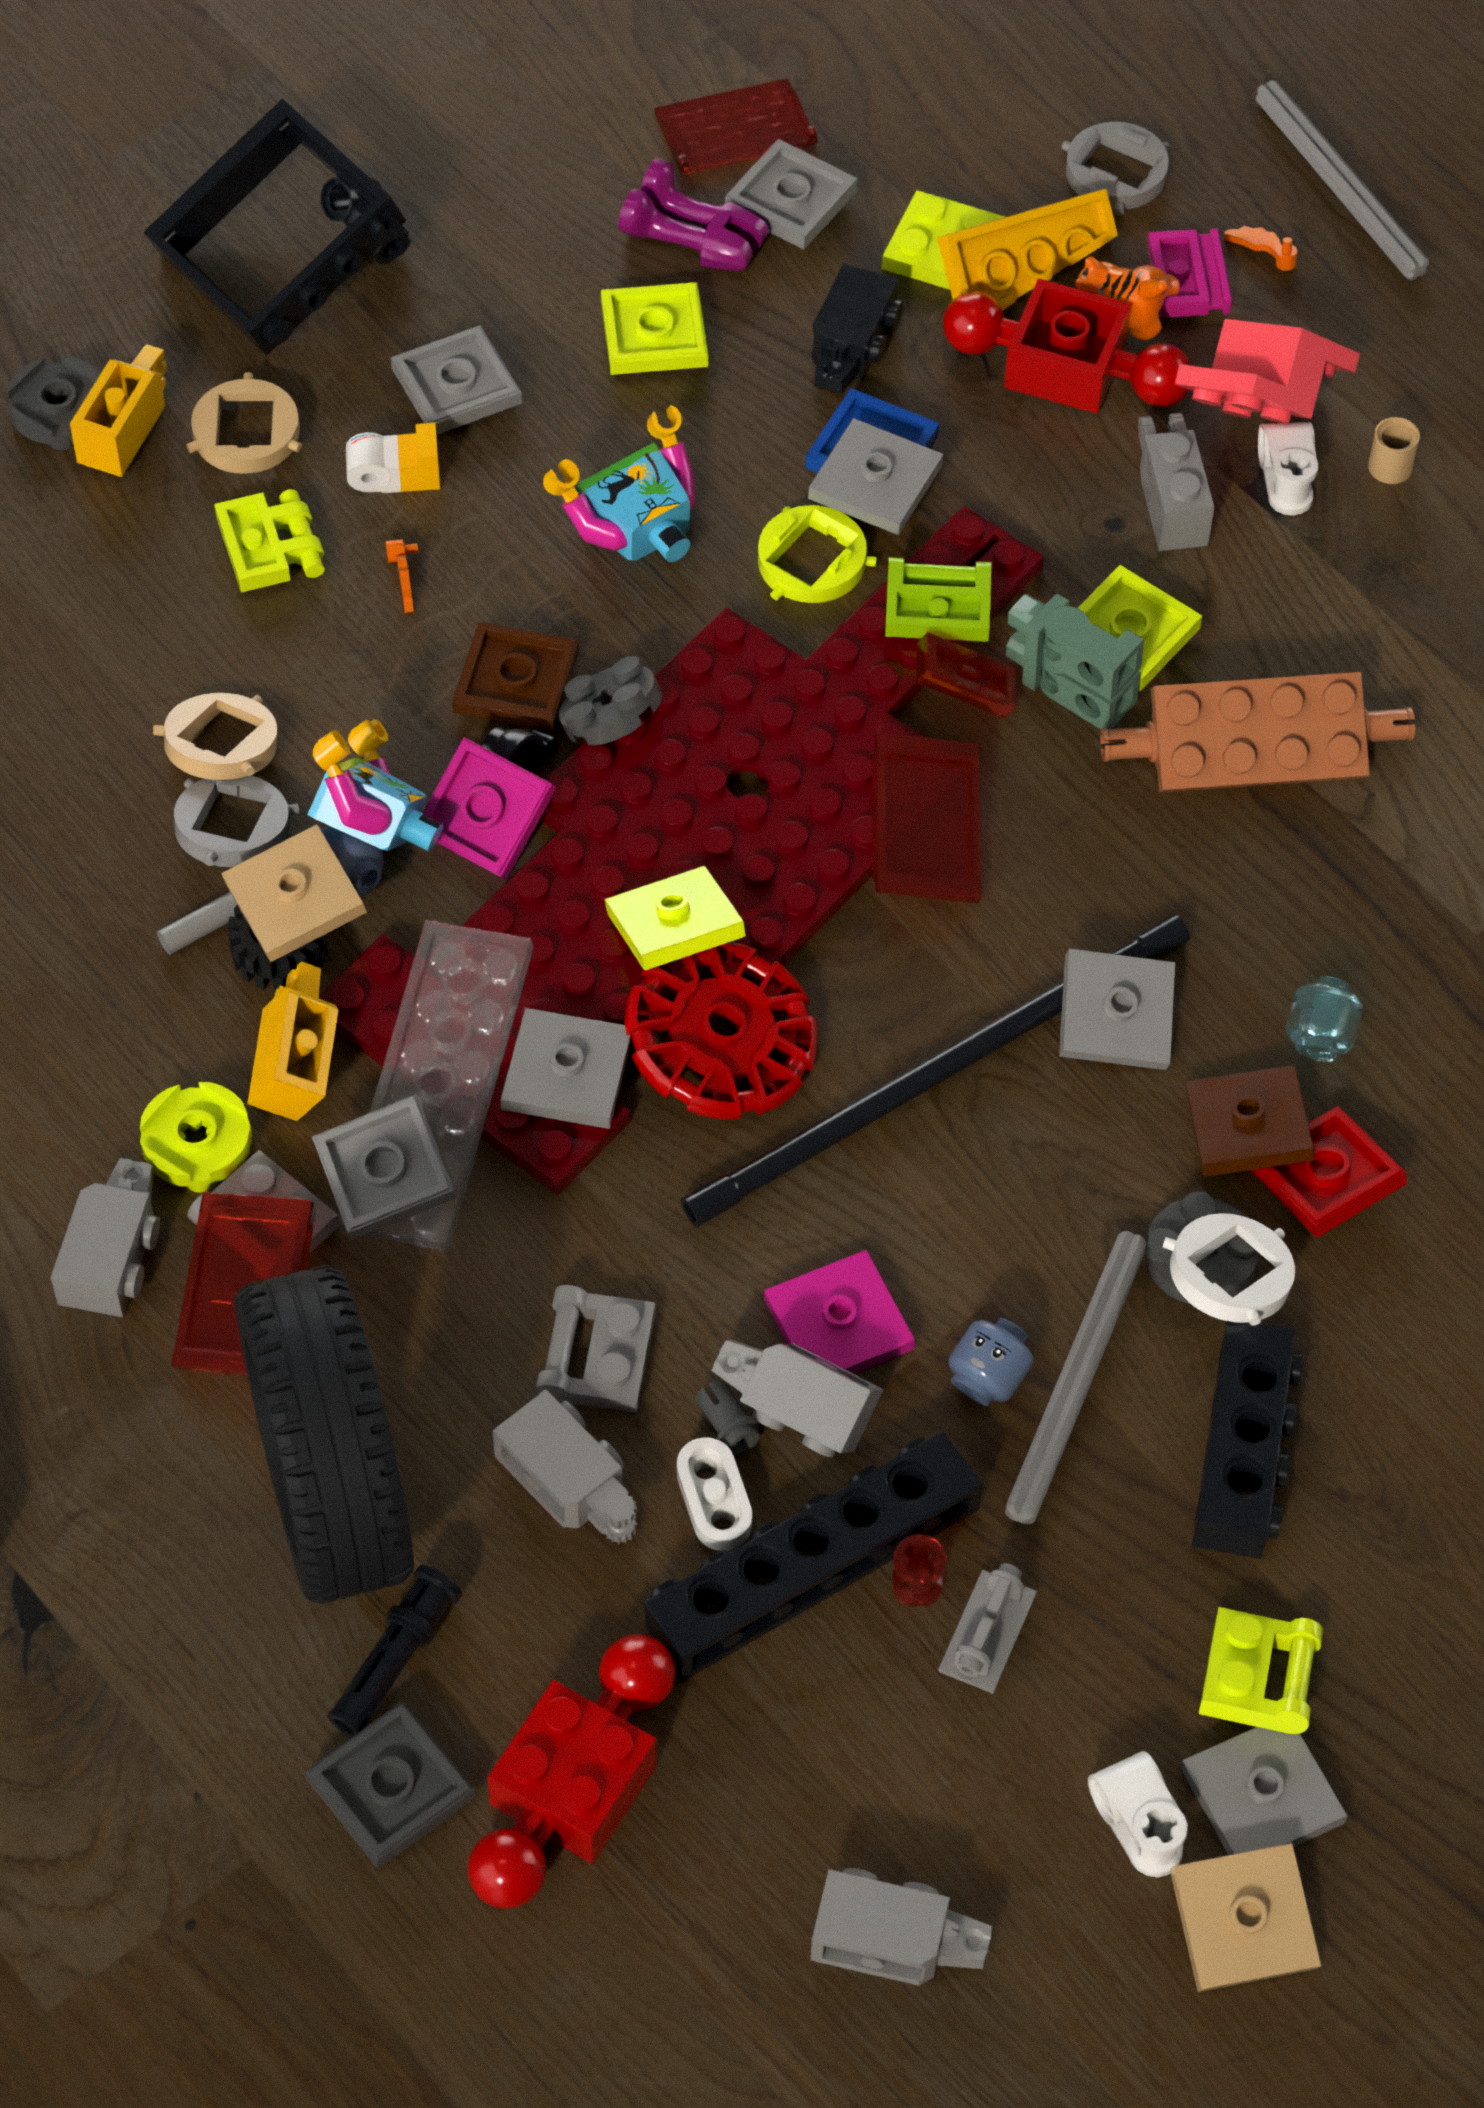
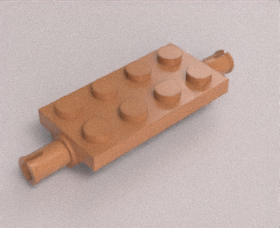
[1100,672,1415,793]

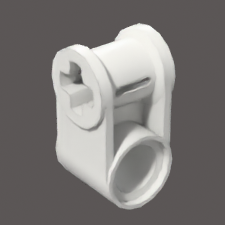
[1258,422,1318,516]
[1088,1751,1188,1877]

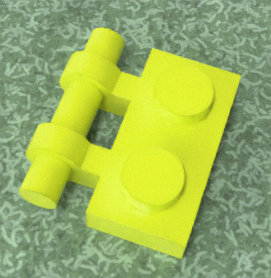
[214,489,325,593]

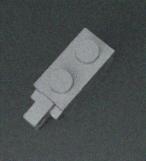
[50,1158,160,1318]
[712,1340,884,1458]
[810,1868,992,1986]

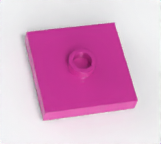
[422,737,557,880]
[764,1250,915,1374]

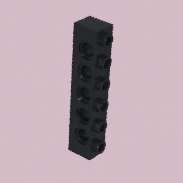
[644,1431,982,1682]

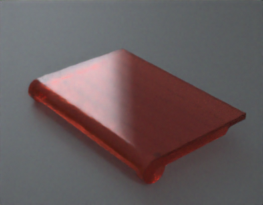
[654,78,818,175]

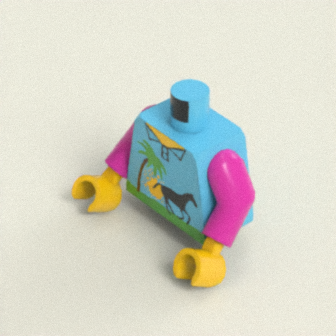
[543,405,696,562]
[307,719,443,852]

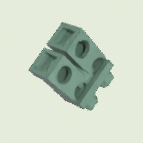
[1006,593,1144,729]

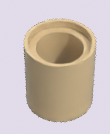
[1368,417,1420,484]

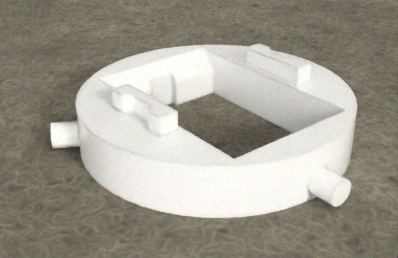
[1162,1213,1295,1326]

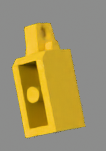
[70,344,167,477]
[247,961,338,1121]

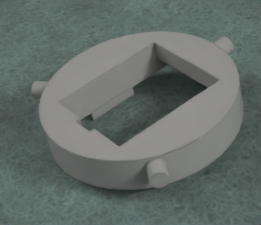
[1061,122,1170,216]
[174,776,299,867]

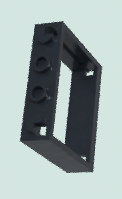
[143,98,407,356]

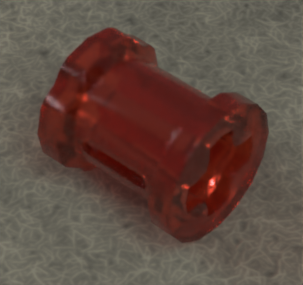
[892,1534,947,1607]

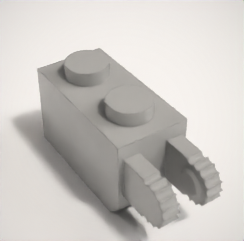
[1138,413,1215,551]
[492,1389,638,1544]

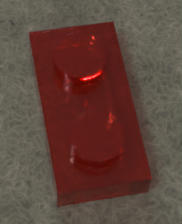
[916,632,1016,719]

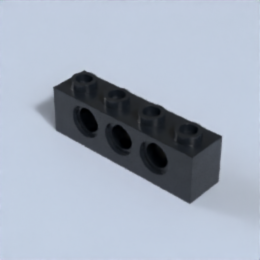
[1191,1321,1304,1559]

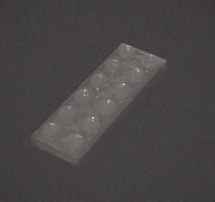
[338,920,534,1251]

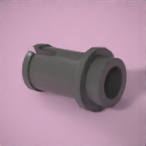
[695,1380,760,1456]

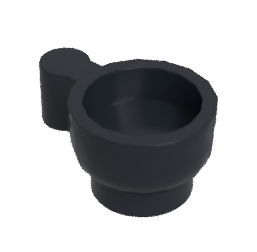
[481,726,560,775]

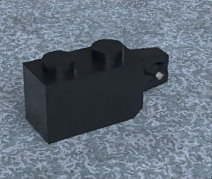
[812,263,903,394]

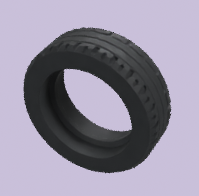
[234,1265,414,1604]

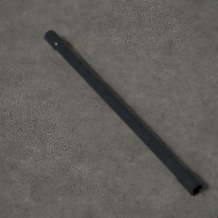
[681,914,1190,1227]

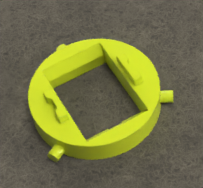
[758,505,877,603]

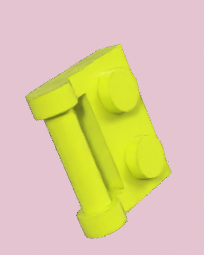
[1199,1607,1323,1734]

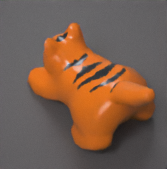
[1075,256,1180,341]

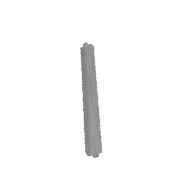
[1256,80,1429,281]
[1005,1231,1147,1525]

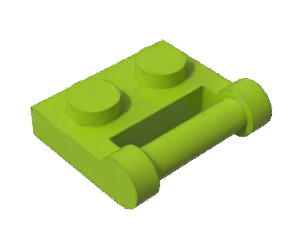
[885,557,991,642]

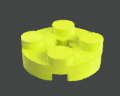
[140,1082,253,1193]

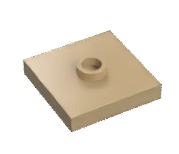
[221,824,367,963]
[1170,1843,1321,1992]

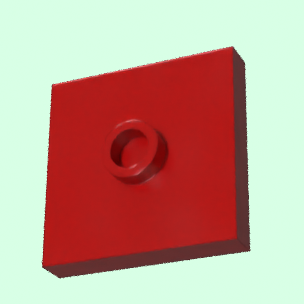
[1250,1106,1407,1238]

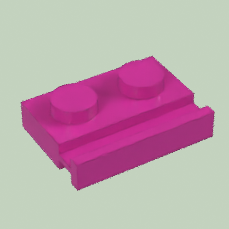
[1147,228,1232,318]

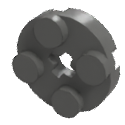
[7,356,100,451]
[559,656,662,745]
[1146,1191,1258,1304]

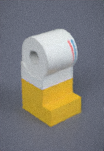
[345,422,440,493]

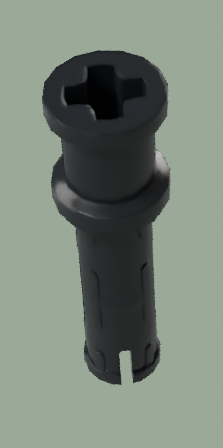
[327,1565,462,1737]

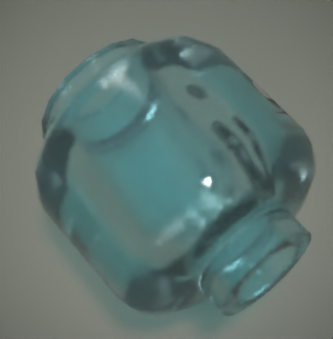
[1286,976,1363,1061]

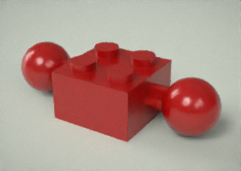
[943,278,1192,414]
[467,1634,676,1909]

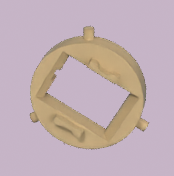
[187,372,302,474]
[153,693,277,780]

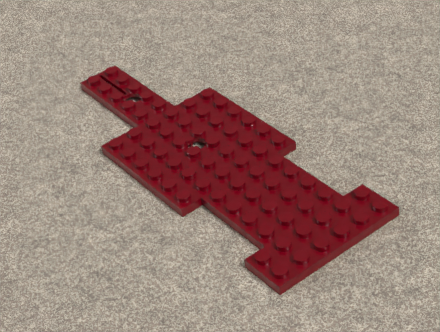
[319,506,1044,1195]

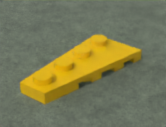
[937,189,1118,310]

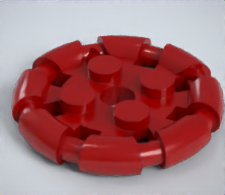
[624,942,818,1120]

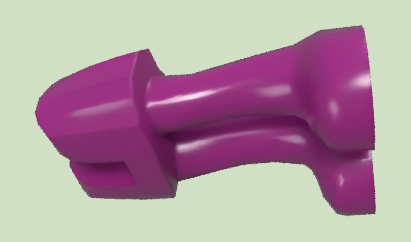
[618,158,770,271]

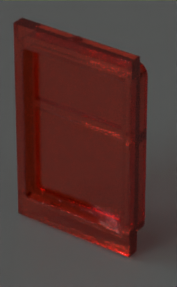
[872,732,981,903]
[171,1192,314,1375]

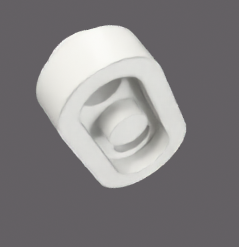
[677,1437,752,1551]

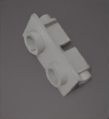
[938,1563,1037,1694]

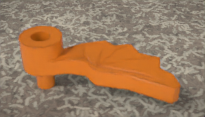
[1224,226,1298,271]
[385,539,419,613]

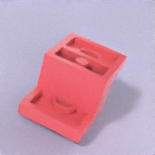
[1175,319,1360,424]

